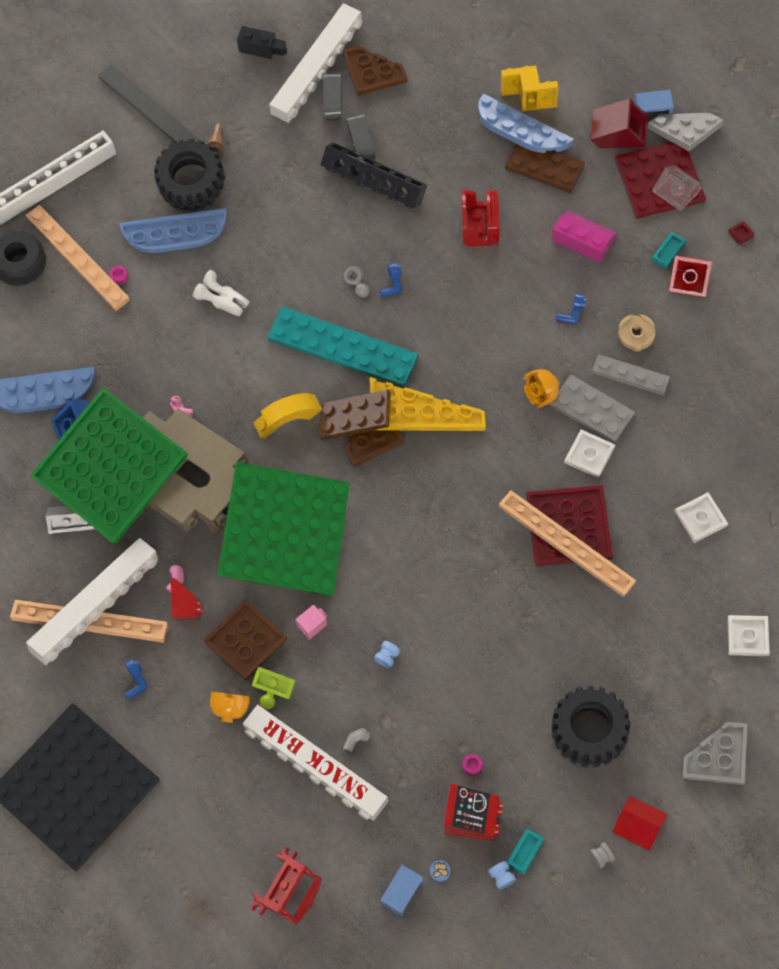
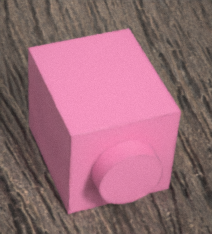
[295,605,327,640]

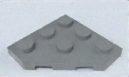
[647,113,723,151]
[682,722,748,785]

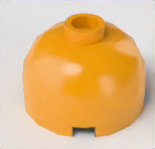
[524,369,559,408]
[210,692,250,723]

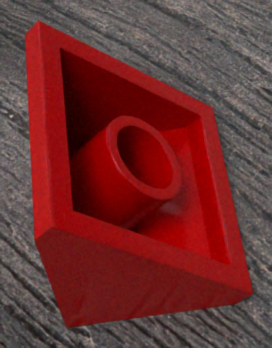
[669,255,712,297]
[612,796,667,851]

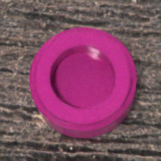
[109,266,128,285]
[462,754,483,776]

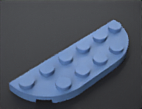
[478,94,574,153]
[119,208,227,253]
[0,367,96,413]

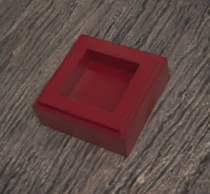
[728,221,755,246]

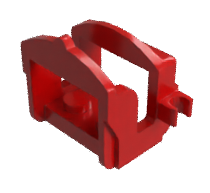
[462,189,500,247]
[250,846,322,925]

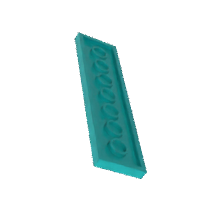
[267,306,418,388]

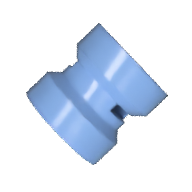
[374,641,401,668]
[488,861,516,890]

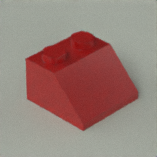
[171,578,204,621]

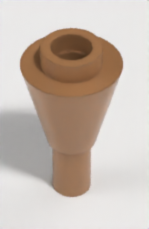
[207,124,224,153]

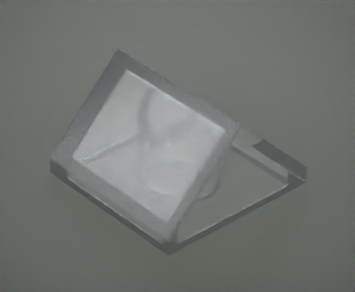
[652,165,704,211]

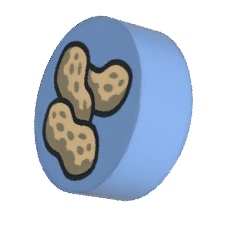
[430,860,451,882]

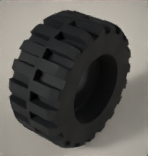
[154,139,225,211]
[552,686,630,768]

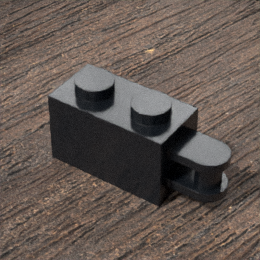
[237,26,287,59]

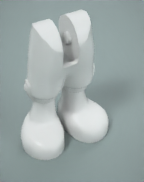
[193,270,250,316]

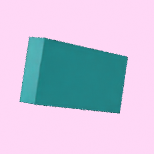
[651,231,687,270]
[507,828,545,875]

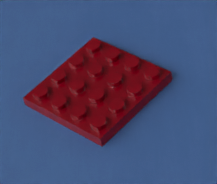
[615,142,706,219]
[526,485,613,567]

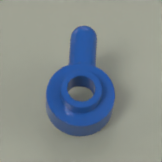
[380,262,402,297]
[556,292,586,324]
[124,659,147,700]

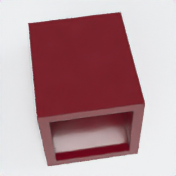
[590,98,648,148]

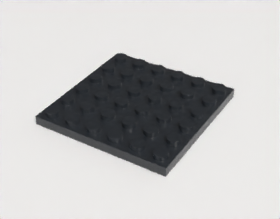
[0,702,160,872]

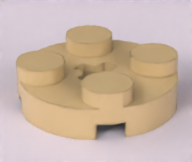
[618,314,655,352]

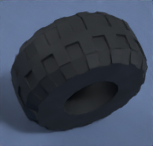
[0,231,46,286]

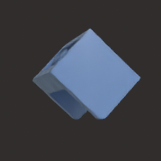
[634,90,674,114]
[380,865,424,917]

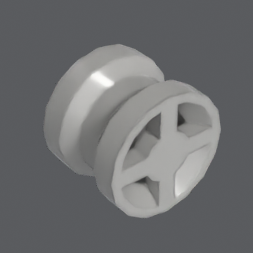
[590,842,615,869]

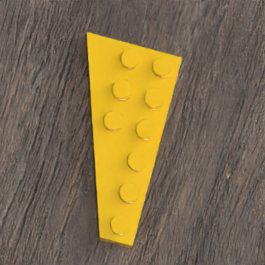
[369,377,486,431]

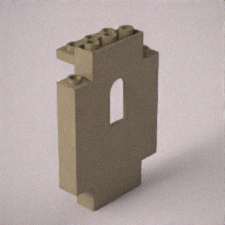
[143,409,249,534]

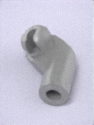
[343,728,370,753]

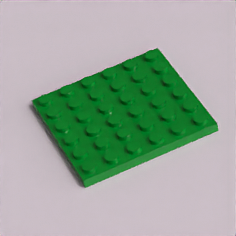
[30,387,189,545]
[217,462,350,596]

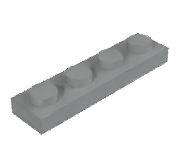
[592,354,670,396]

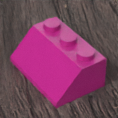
[552,211,617,263]

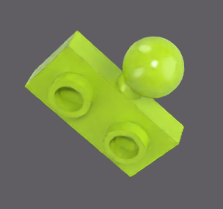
[252,667,296,710]

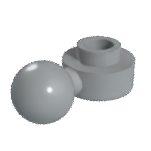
[344,266,370,298]

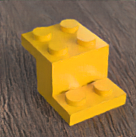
[500,66,558,112]

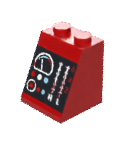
[444,784,503,841]

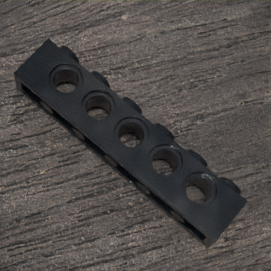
[321,142,427,208]

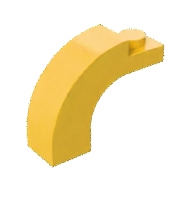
[253,393,322,439]

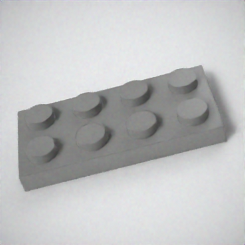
[550,375,635,444]

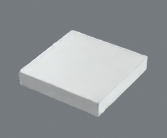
[564,430,615,479]
[674,492,728,543]
[727,615,770,656]

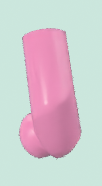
[170,396,194,417]
[166,565,184,593]

